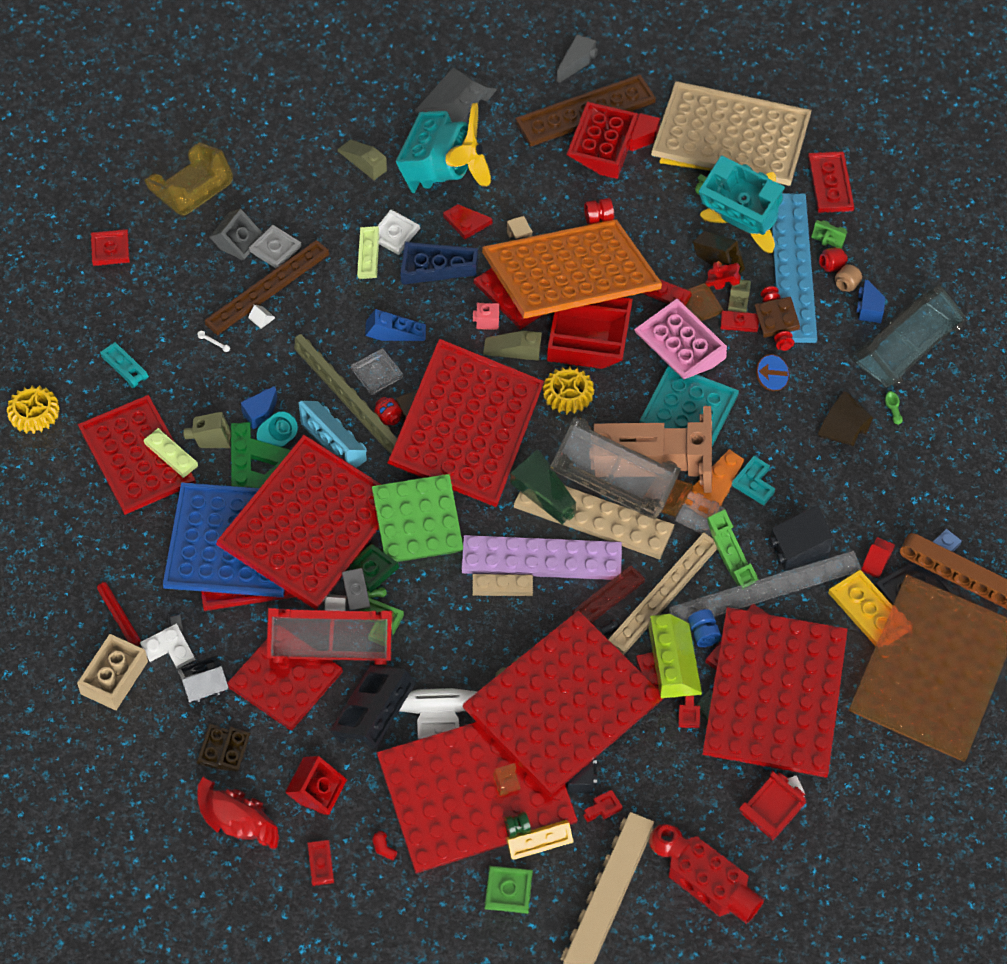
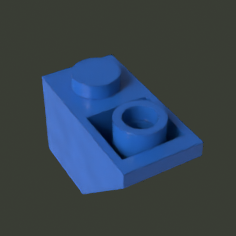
[856,280,885,323]
[241,387,278,429]

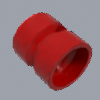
[584,198,614,225]

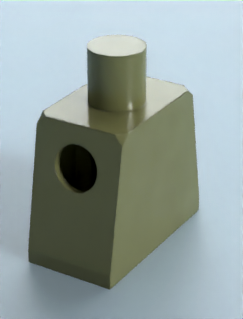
[184,412,231,448]

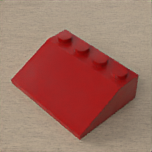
[567,102,638,179]

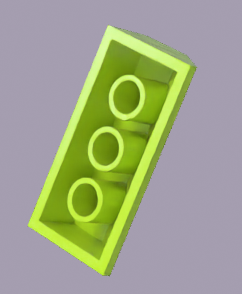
[649,614,702,698]

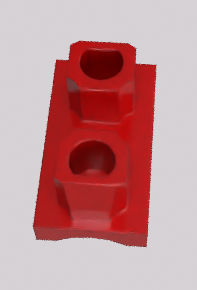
[705,261,741,290]

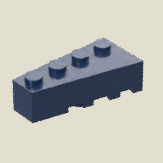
[400,242,479,285]

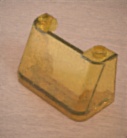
[144,142,233,215]

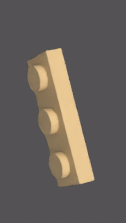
[473,574,533,596]

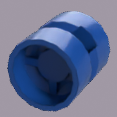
[688,609,722,647]

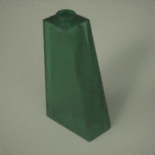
[510,449,576,525]

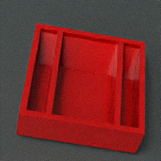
[547,297,633,369]

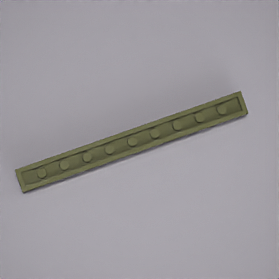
[294,334,408,473]

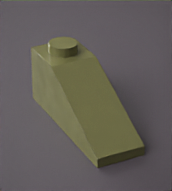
[338,140,387,180]
[483,331,542,361]

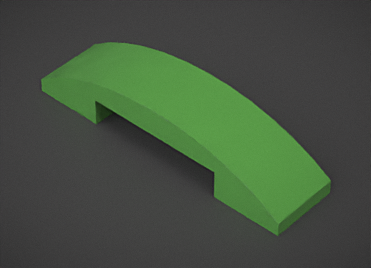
[707,510,759,590]

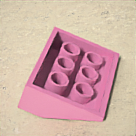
[635,299,727,379]

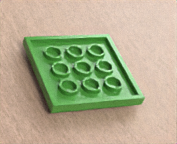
[372,474,463,562]

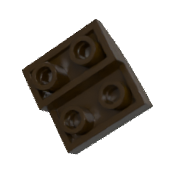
[196,724,250,772]

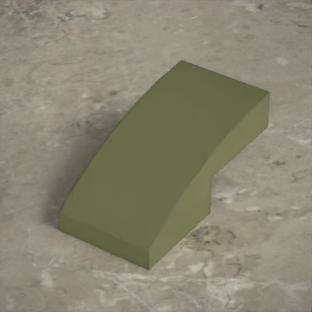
[728,279,751,313]

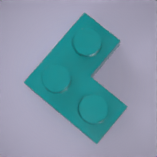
[732,456,775,506]

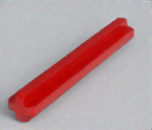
[97,582,141,646]

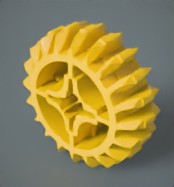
[543,366,594,414]
[7,385,60,434]

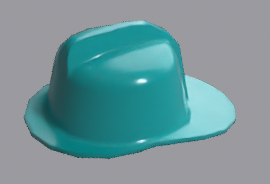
[257,412,298,447]

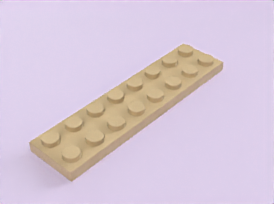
[514,473,674,560]

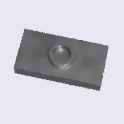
[342,568,370,611]

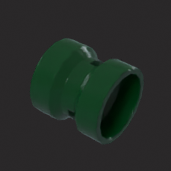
[504,812,531,838]

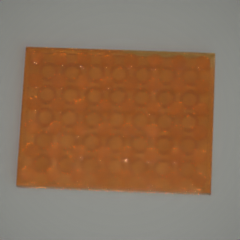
[848,574,1007,762]

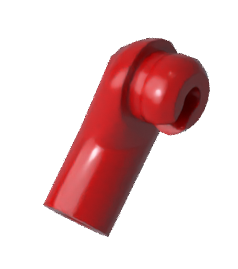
[372,831,397,861]

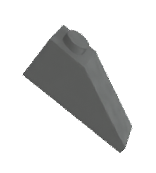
[557,35,598,82]

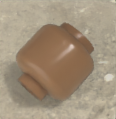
[835,264,862,292]

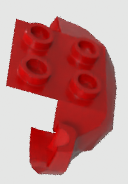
[198,777,279,849]

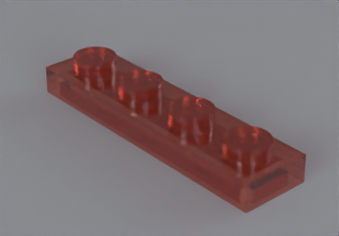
[572,565,645,623]

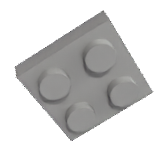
[249,225,301,269]

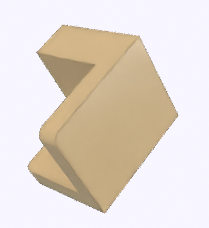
[507,216,532,239]

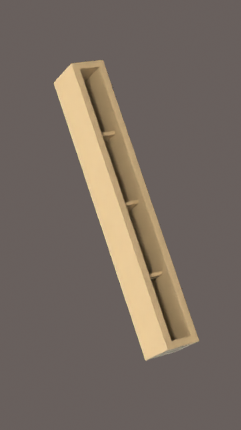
[561,812,654,964]

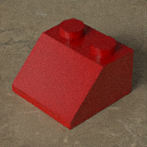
[285,756,347,815]

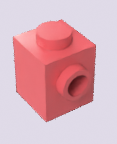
[473,303,499,330]

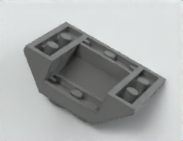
[415,68,496,123]

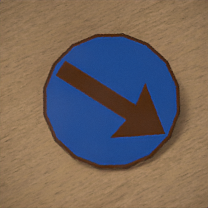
[756,354,790,392]

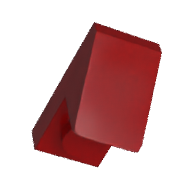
[861,537,895,579]

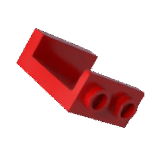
[739,771,806,840]

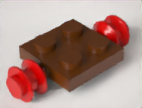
[755,286,800,351]

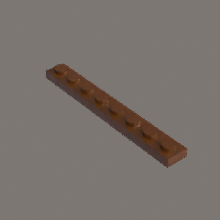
[205,240,329,335]

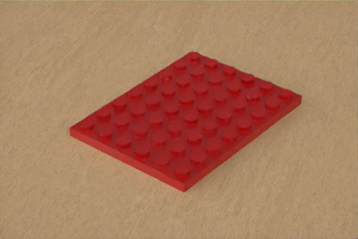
[387,339,544,507]
[216,435,381,610]
[702,607,848,778]
[462,610,664,797]
[377,722,578,874]

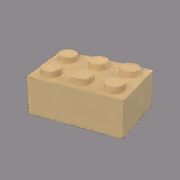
[77,634,148,710]

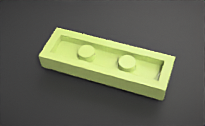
[357,226,380,279]
[144,428,198,478]

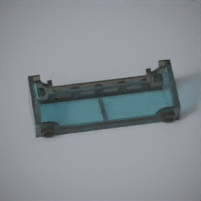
[850,284,967,388]

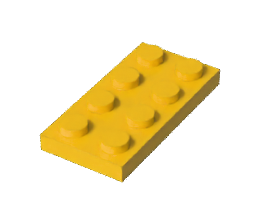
[828,570,912,651]

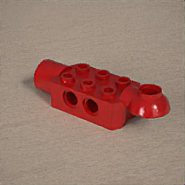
[649,824,764,924]

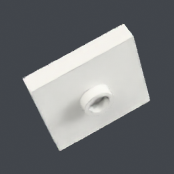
[378,210,420,255]

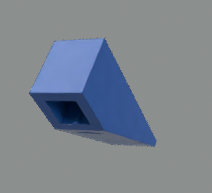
[365,309,426,341]

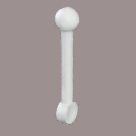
[198,331,230,352]

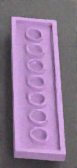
[462,535,622,580]

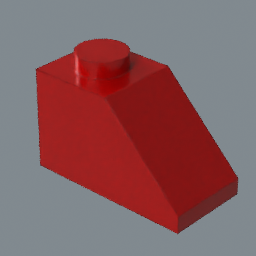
[629,113,660,151]

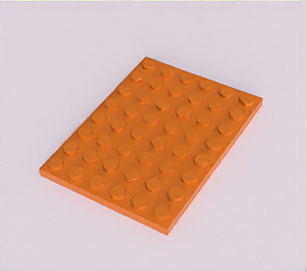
[482,219,662,318]

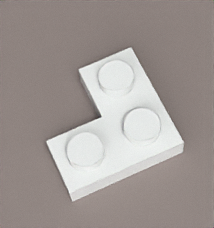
[140,624,195,669]

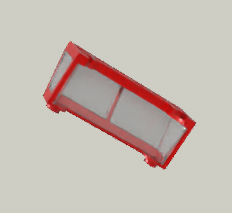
[267,608,394,665]

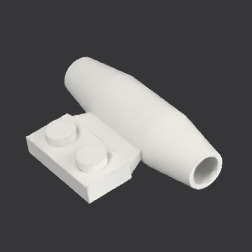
[399,688,477,740]

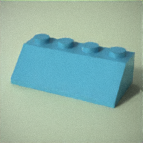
[299,401,367,468]

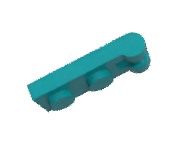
[100,342,149,388]

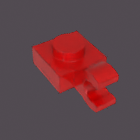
[678,695,700,728]
[583,790,623,823]

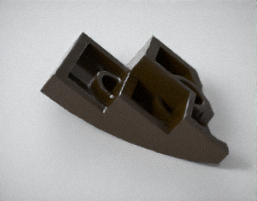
[818,392,873,446]

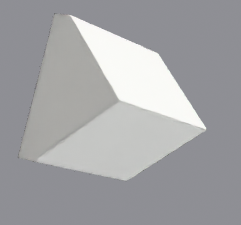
[248,305,275,329]
[325,594,347,611]

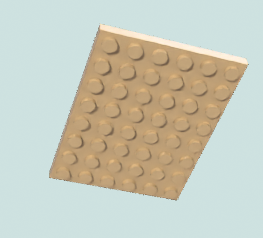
[652,82,811,186]

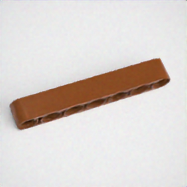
[900,533,1007,609]

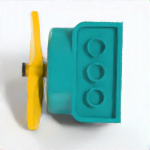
[396,103,491,193]
[699,155,785,253]

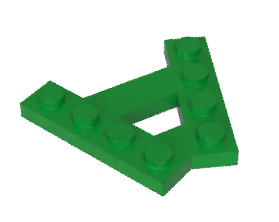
[231,422,291,488]

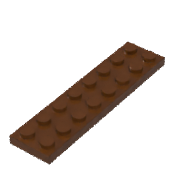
[515,75,656,147]

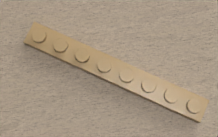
[608,533,717,655]

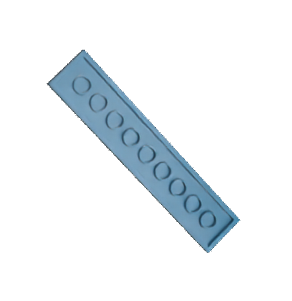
[771,194,817,343]

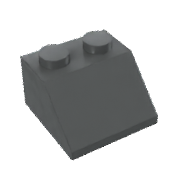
[210,209,263,260]

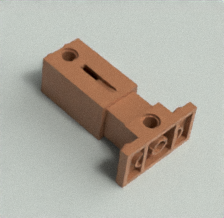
[590,406,712,493]

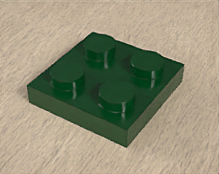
[347,544,399,593]

